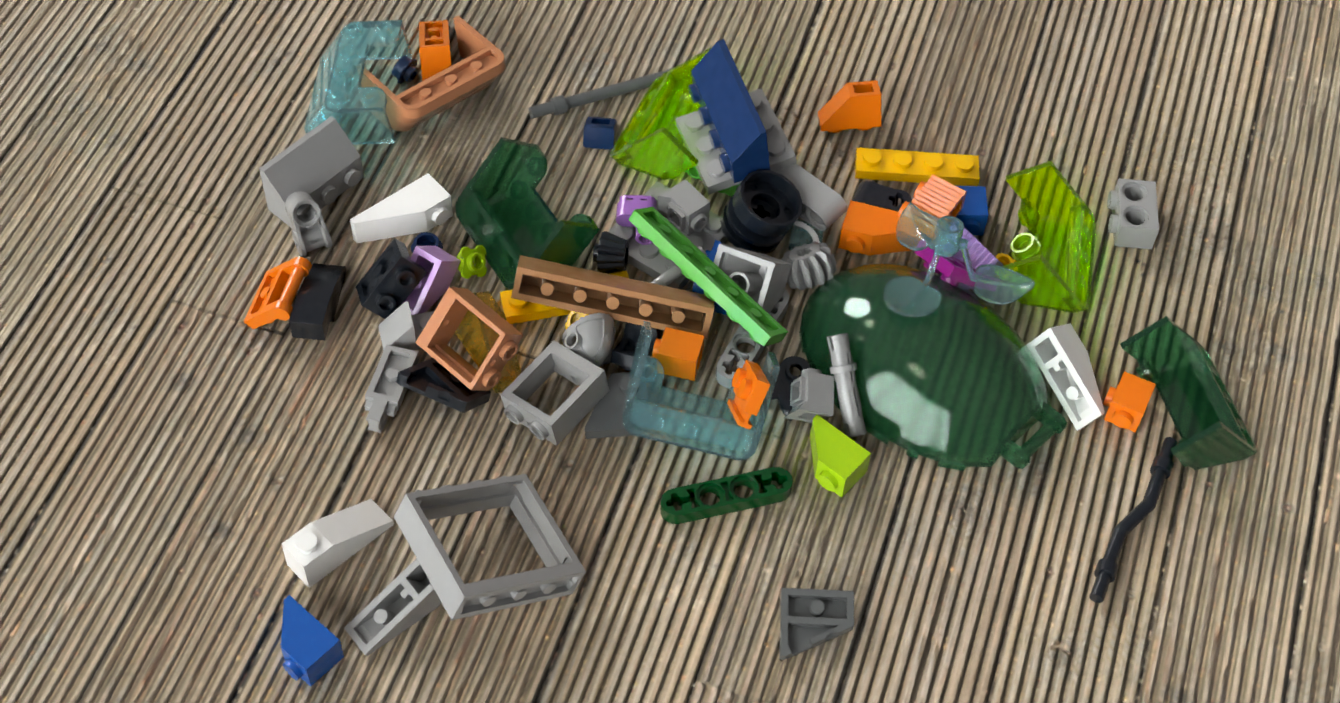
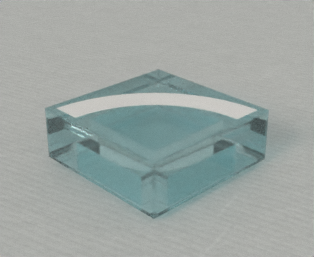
[788,219,824,250]

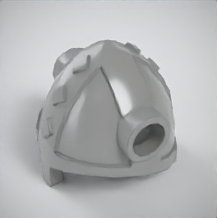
[562,313,616,367]

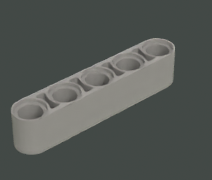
[774,164,848,231]

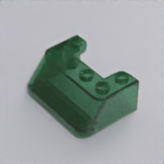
[455,137,600,289]

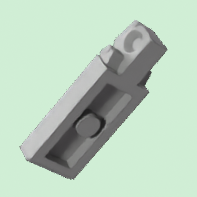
[364,345,420,433]

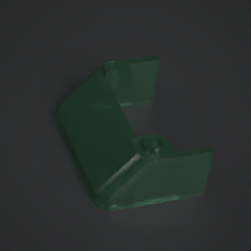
[1120,316,1257,470]

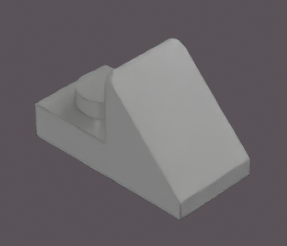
[378,301,450,351]

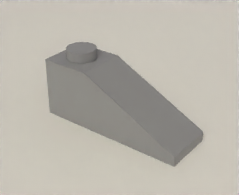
[344,558,442,656]

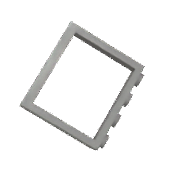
[394,474,586,620]

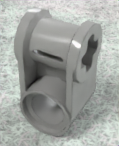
[285,191,333,257]

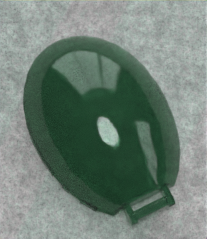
[799,263,1067,471]

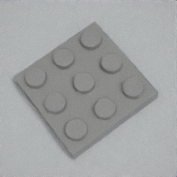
[675,88,797,195]
[608,181,727,289]

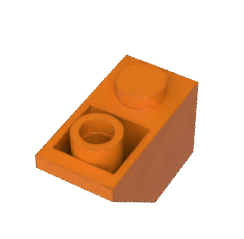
[818,80,882,133]

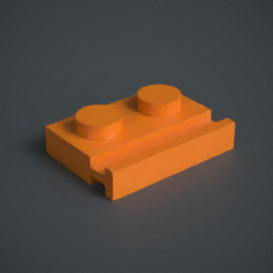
[727,359,770,430]

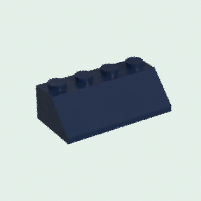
[688,39,770,183]

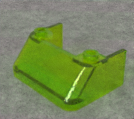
[610,47,744,180]
[994,161,1096,313]

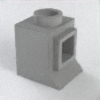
[657,179,710,235]
[784,368,834,423]

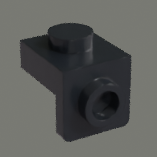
[610,322,659,372]

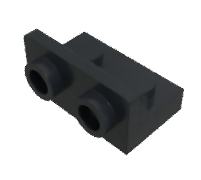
[356,238,427,319]

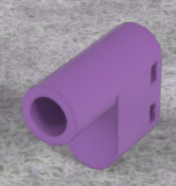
[616,195,657,245]

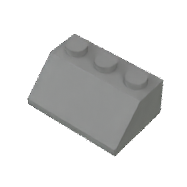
[259,116,364,227]

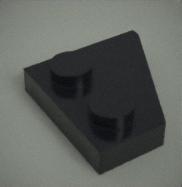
[396,358,491,413]

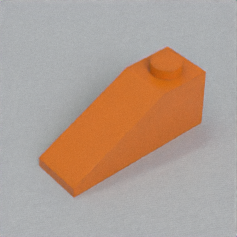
[419,20,452,81]
[838,200,919,256]

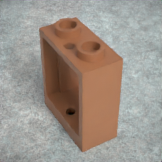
[415,287,524,391]

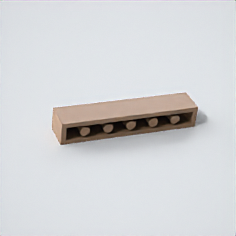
[511,255,714,339]

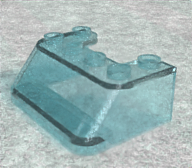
[304,20,412,145]

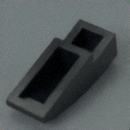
[289,263,346,341]

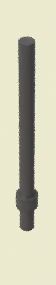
[528,62,698,119]

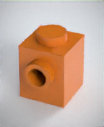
[652,327,705,381]
[1103,371,1156,432]

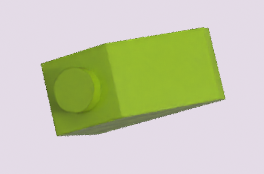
[810,415,871,498]

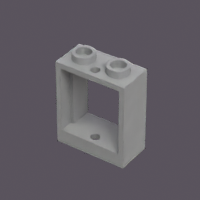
[500,340,610,446]

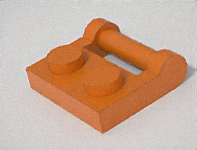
[244,257,312,330]

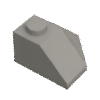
[713,244,792,313]

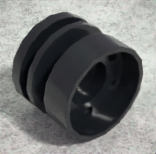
[720,170,803,254]

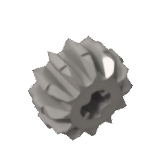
[781,241,837,290]

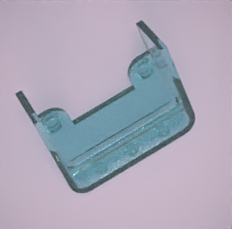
[623,321,780,460]

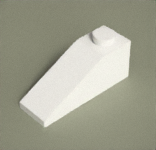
[350,173,453,243]
[1027,323,1105,431]
[282,499,394,588]

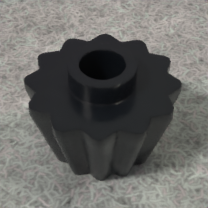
[593,231,629,274]

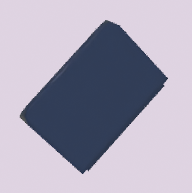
[583,116,617,150]

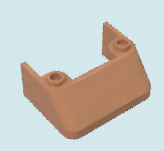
[357,15,506,132]

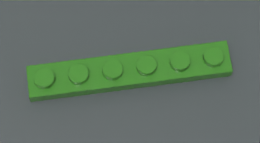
[628,207,788,347]

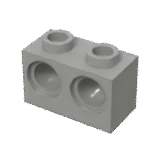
[1107,178,1159,250]

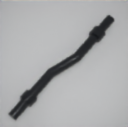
[1089,437,1178,603]

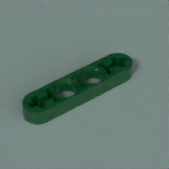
[660,467,793,524]

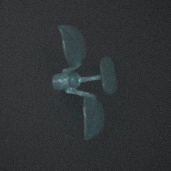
[884,202,1035,317]

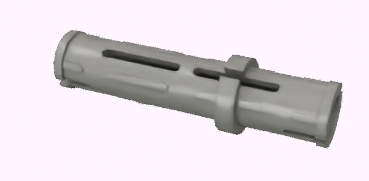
[826,333,867,437]

